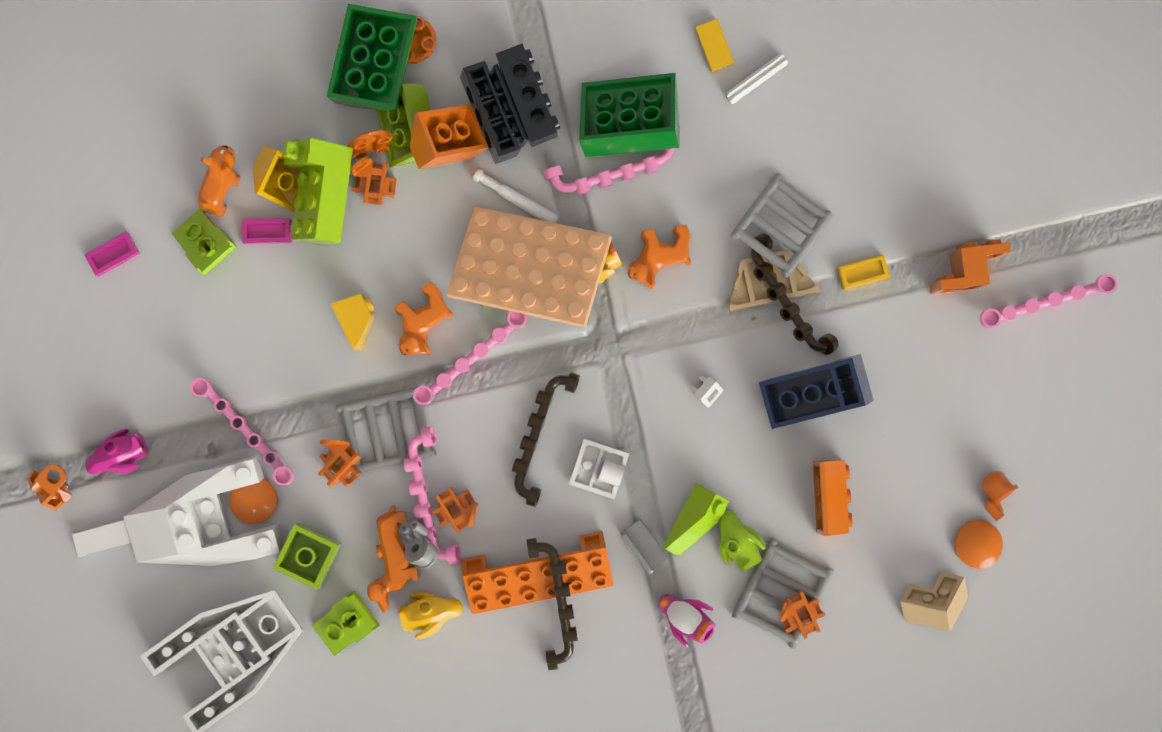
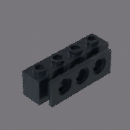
[496,43,560,147]
[460,61,528,164]

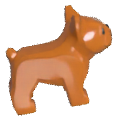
[197,145,241,217]
[627,225,691,289]
[394,282,453,356]

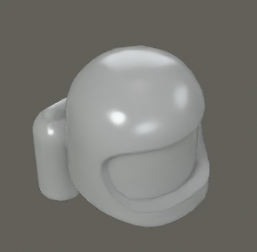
[400,520,438,569]

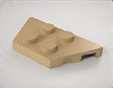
[728,249,820,312]

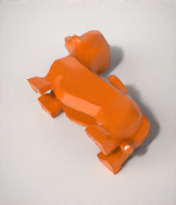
[367,506,418,613]

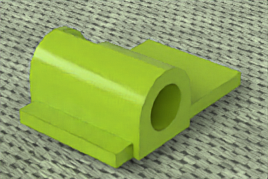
[172,209,237,276]
[312,590,380,656]

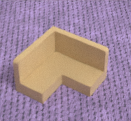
[900,572,968,632]

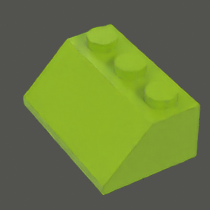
[376,84,430,168]

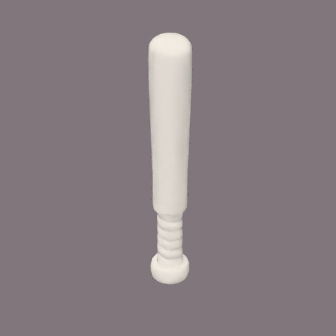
[472,168,559,223]

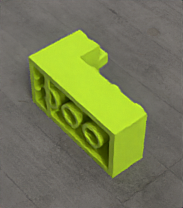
[282,137,353,245]

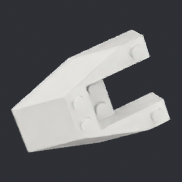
[123,455,284,566]
[140,590,303,732]

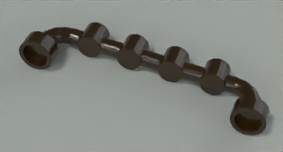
[751,233,839,355]
[512,372,580,507]
[526,538,578,671]

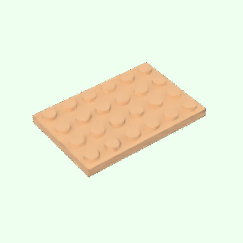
[446,206,612,328]

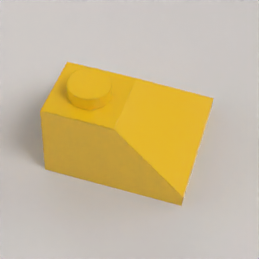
[253,145,301,213]
[331,294,375,351]

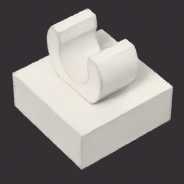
[691,376,724,408]

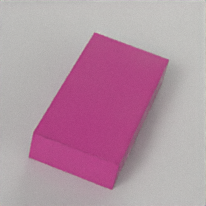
[242,218,292,244]
[84,232,140,277]

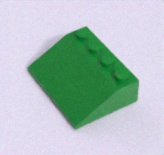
[326,4,418,111]
[579,73,680,157]

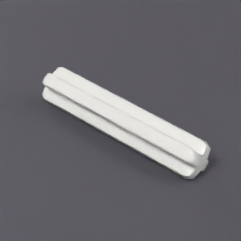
[726,54,788,104]

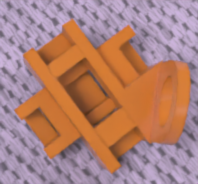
[350,156,397,205]
[317,440,362,487]
[27,464,73,511]
[432,487,479,533]
[777,591,826,639]

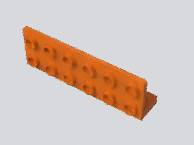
[461,531,613,614]

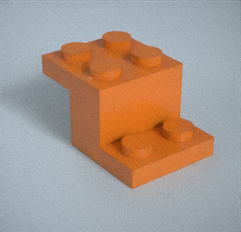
[929,239,1011,294]

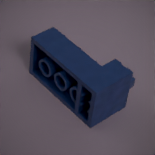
[759,354,874,429]

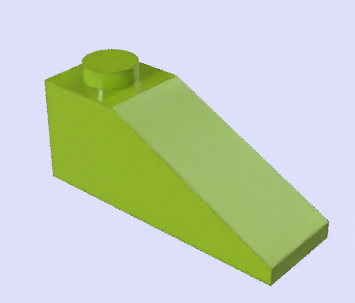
[662,483,729,556]

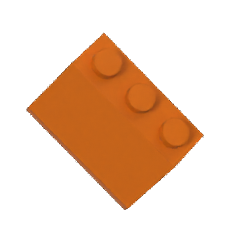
[410,104,488,169]
[812,460,853,536]

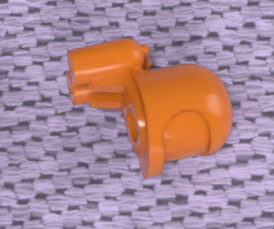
[982,471,1019,521]

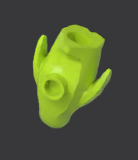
[719,509,766,571]

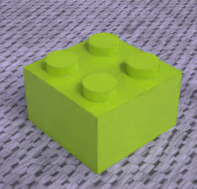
[273,523,342,590]

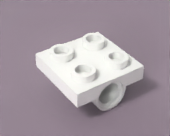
[569,439,629,500]

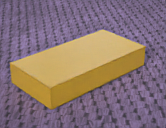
[695,18,734,73]
[837,255,890,290]

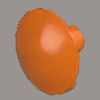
[407,16,437,64]
[347,130,393,159]
[229,479,278,524]
[954,520,1003,569]

